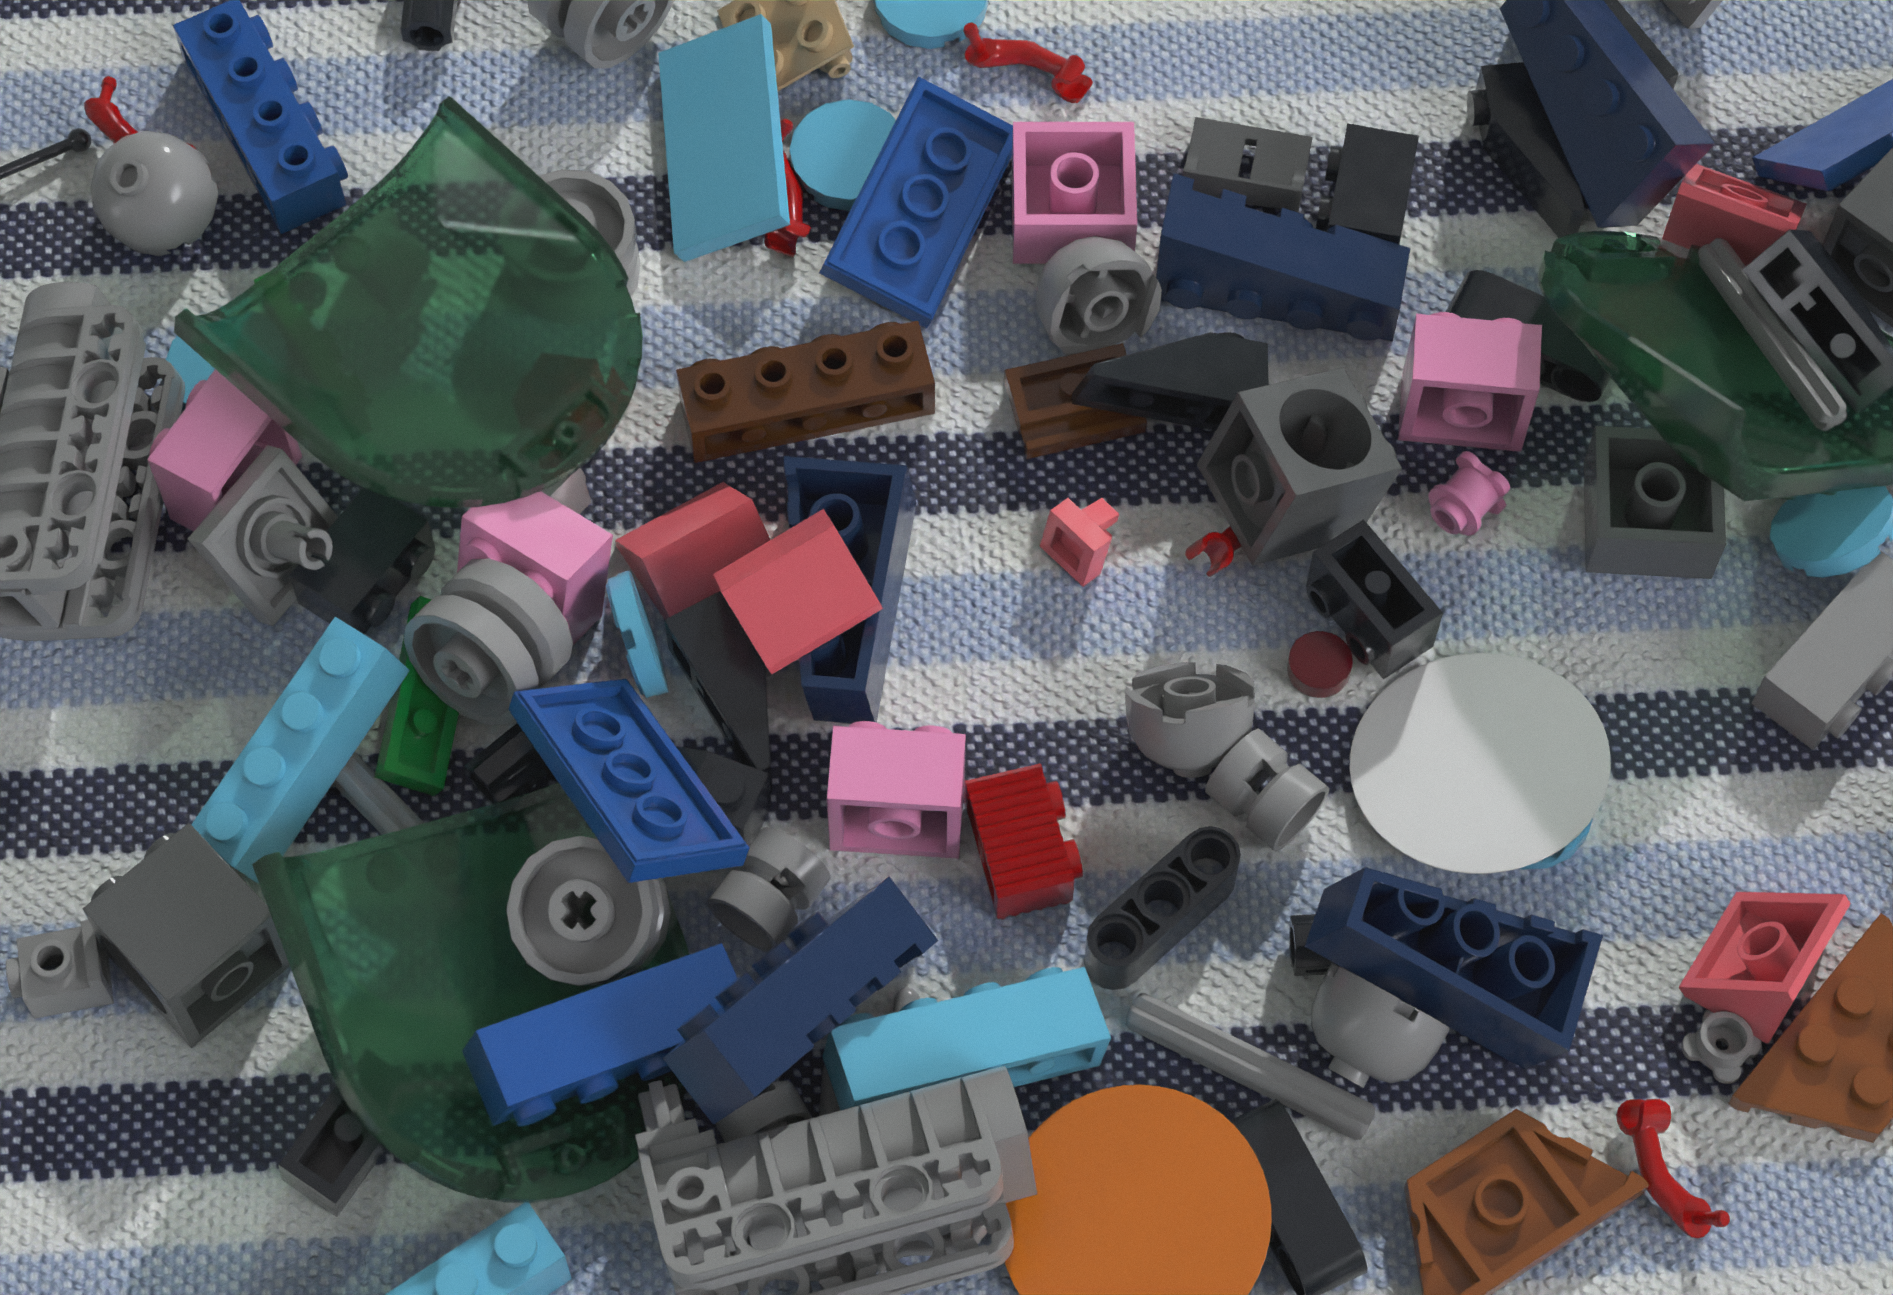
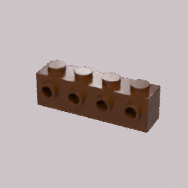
[676,321,935,463]

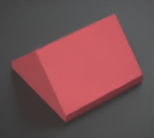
[1662,164,1807,266]
[615,482,770,620]
[713,509,883,675]
[1679,892,1851,1044]

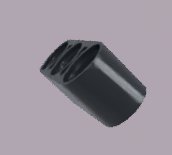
[1445,270,1626,402]
[1084,826,1241,990]
[1229,1099,1367,1295]

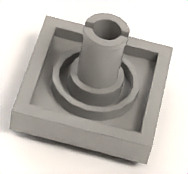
[188,445,338,626]

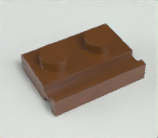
[1003,343,1147,459]

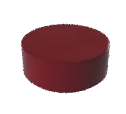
[1287,631,1353,698]

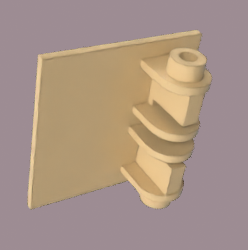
[717,0,854,91]

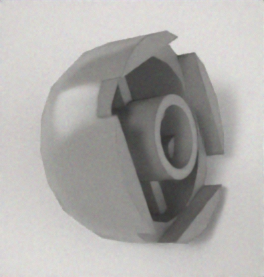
[90,130,218,256]
[1035,236,1162,356]
[1125,662,1255,778]
[1311,963,1450,1088]

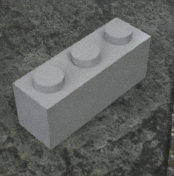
[1752,549,1893,750]

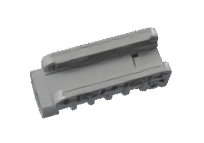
[0,282,185,641]
[635,1066,1037,1295]

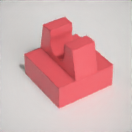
[1040,498,1119,587]

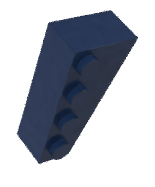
[1499,0,1716,228]
[1156,173,1410,341]
[783,456,917,724]
[1305,867,1603,1069]
[663,876,939,1125]

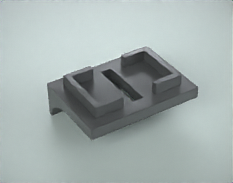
[1182,117,1313,213]

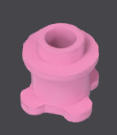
[1428,451,1510,536]

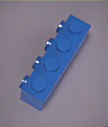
[173,0,348,234]
[462,943,737,1126]

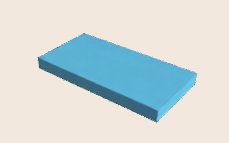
[658,14,790,262]

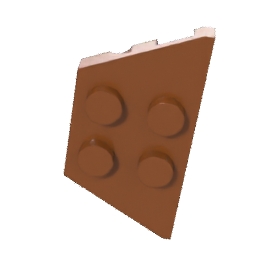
[1728,913,1893,1143]
[1404,1109,1649,1295]

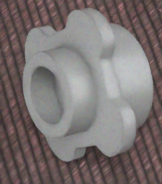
[1681,1010,1762,1084]

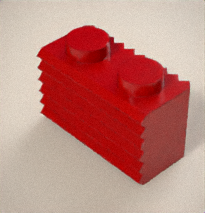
[964,763,1083,919]

